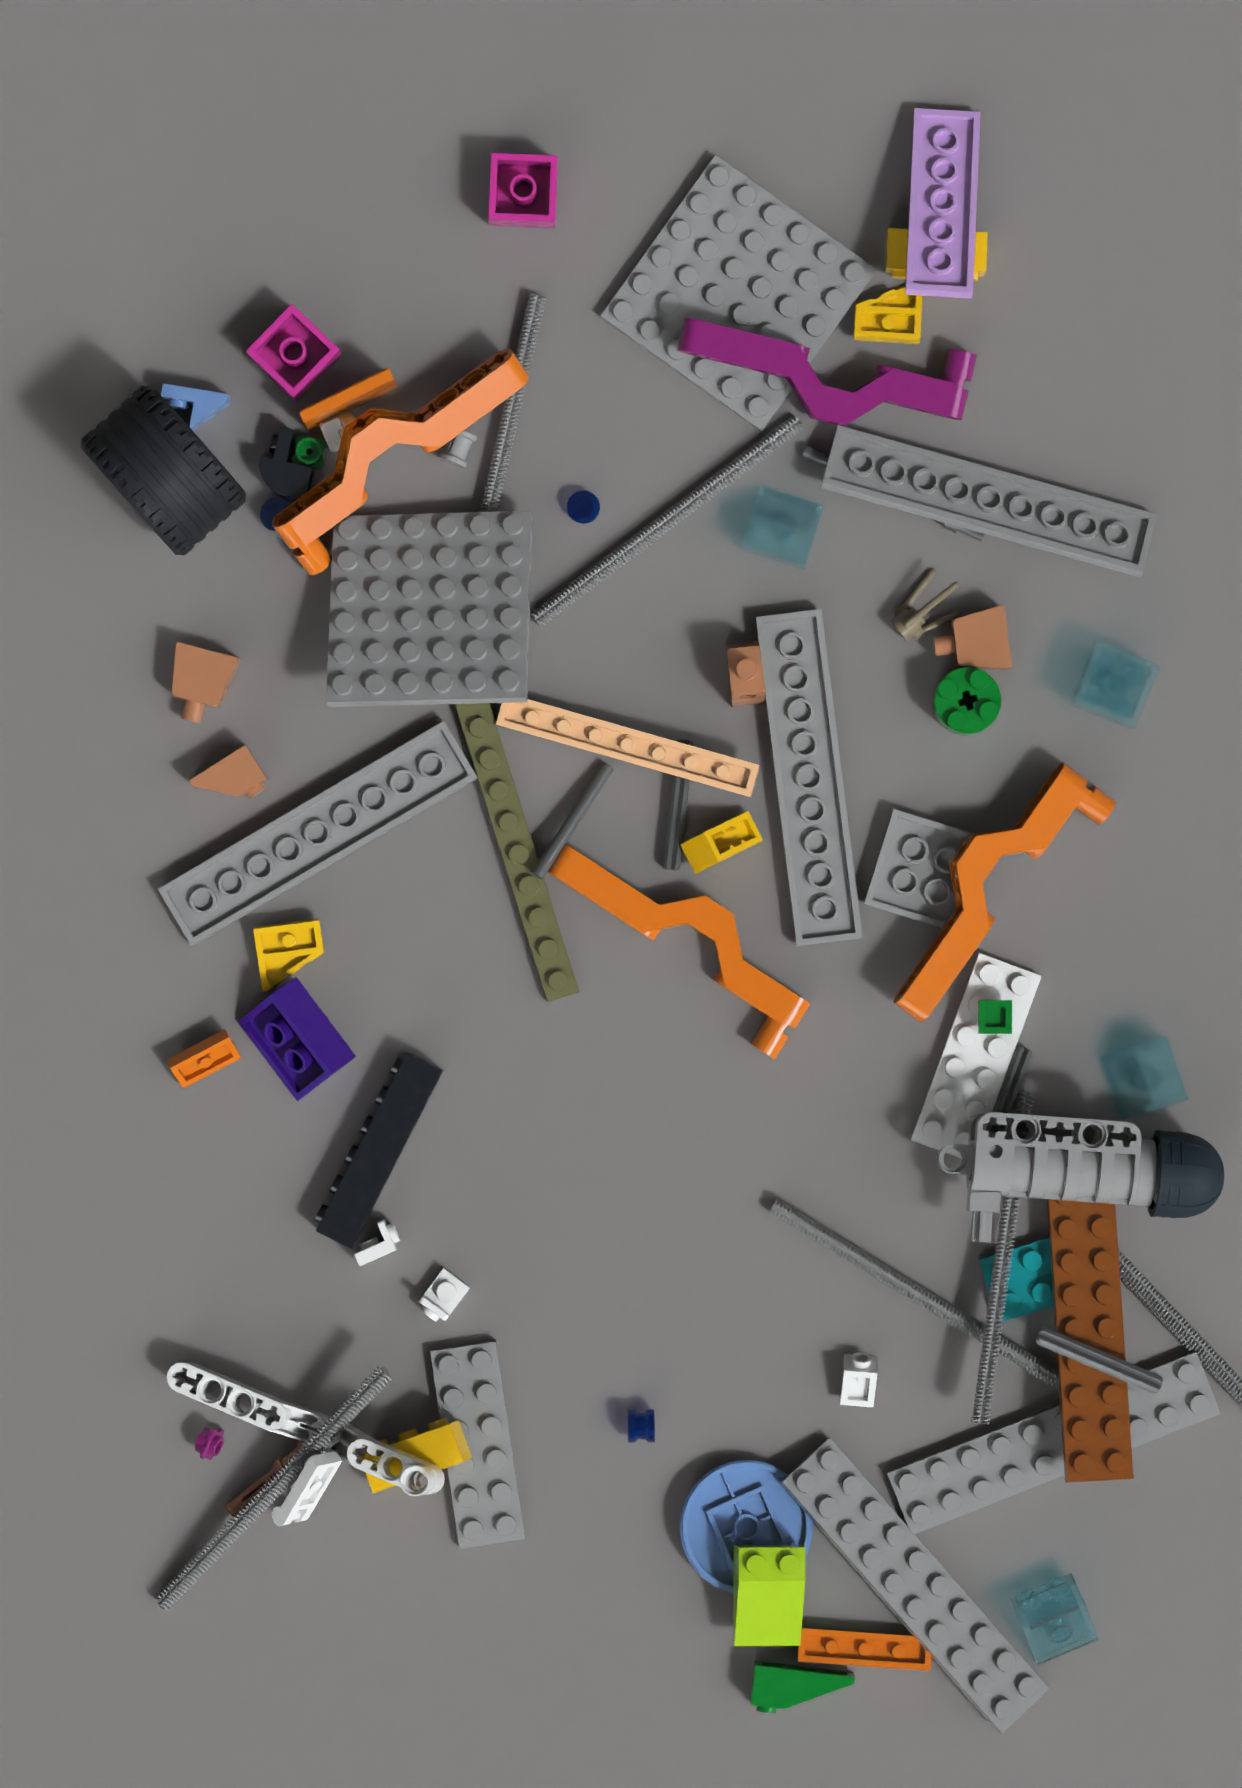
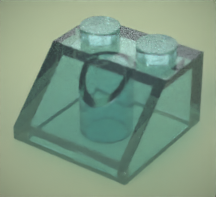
[741,486,824,570]
[1100,1035,1189,1120]
[1010,1573,1099,1666]

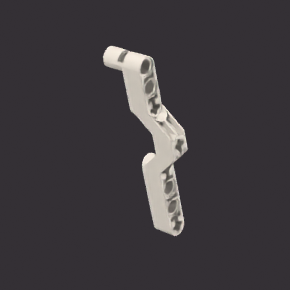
[167,1362,445,1496]

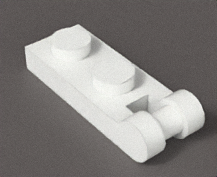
[272,1451,342,1526]

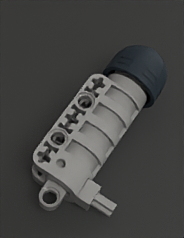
[937,1112,1225,1243]

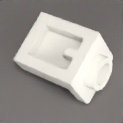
[319,410,356,452]
[354,1219,400,1266]
[419,1268,470,1322]
[840,1352,878,1407]

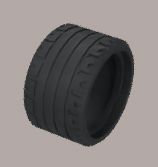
[81,385,246,555]

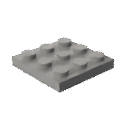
[864,809,974,928]

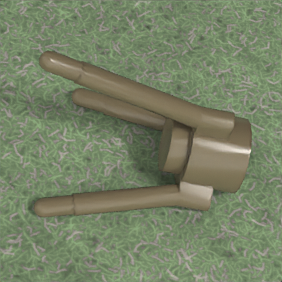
[891,569,959,641]

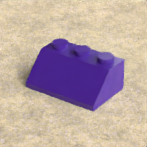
[238,977,356,1101]

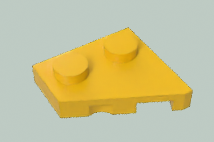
[853,287,923,344]
[253,918,324,992]

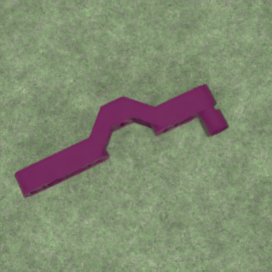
[677,318,977,426]

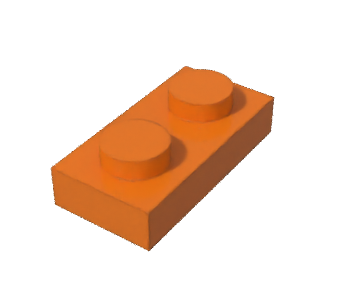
[167,1029,242,1089]

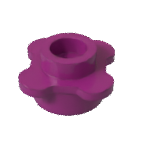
[195,1427,224,1460]

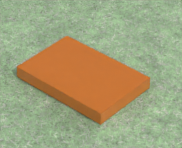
[299,368,398,431]

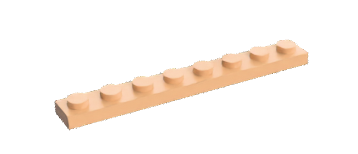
[496,699,760,797]

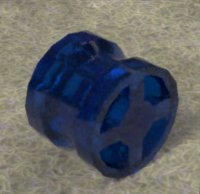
[628,1409,655,1443]

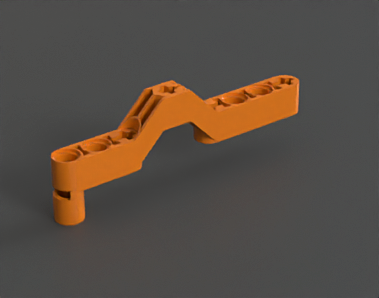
[272,349,529,575]
[893,762,1116,1022]
[548,844,811,1060]

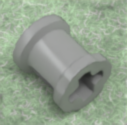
[438,431,477,468]

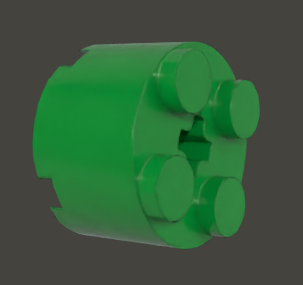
[932,667,1001,736]

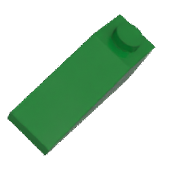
[750,1661,855,1713]

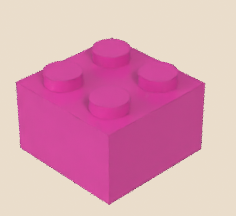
[488,153,558,228]
[246,304,342,402]

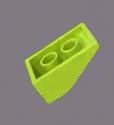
[733,1544,805,1646]

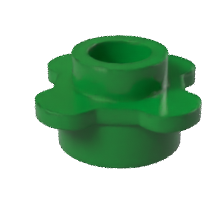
[292,434,327,470]

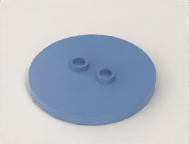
[679,1460,813,1593]

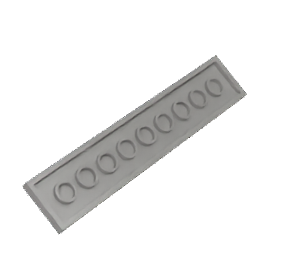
[821,425,1157,578]
[755,609,863,947]
[158,721,478,946]
[887,1352,1221,1535]
[779,1438,1050,1734]

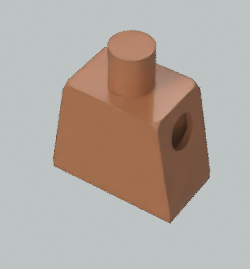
[933,605,1012,671]
[725,640,765,707]
[172,642,241,724]

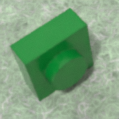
[978,1000,1012,1034]

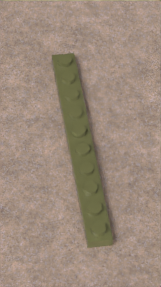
[455,703,579,1002]

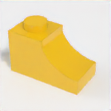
[681,811,763,874]

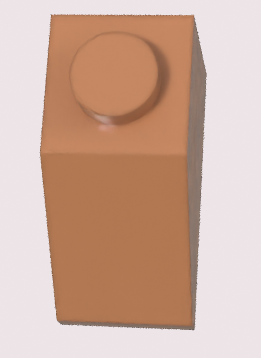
[189,745,269,799]

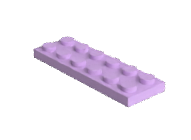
[905,108,981,299]

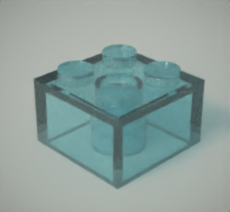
[1070,641,1160,730]

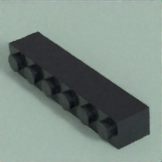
[314,1052,444,1249]

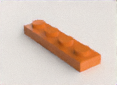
[797,1628,932,1671]

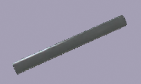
[532,762,614,879]

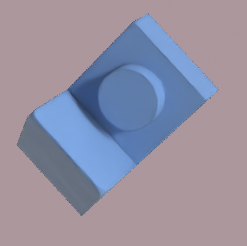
[161,383,231,431]

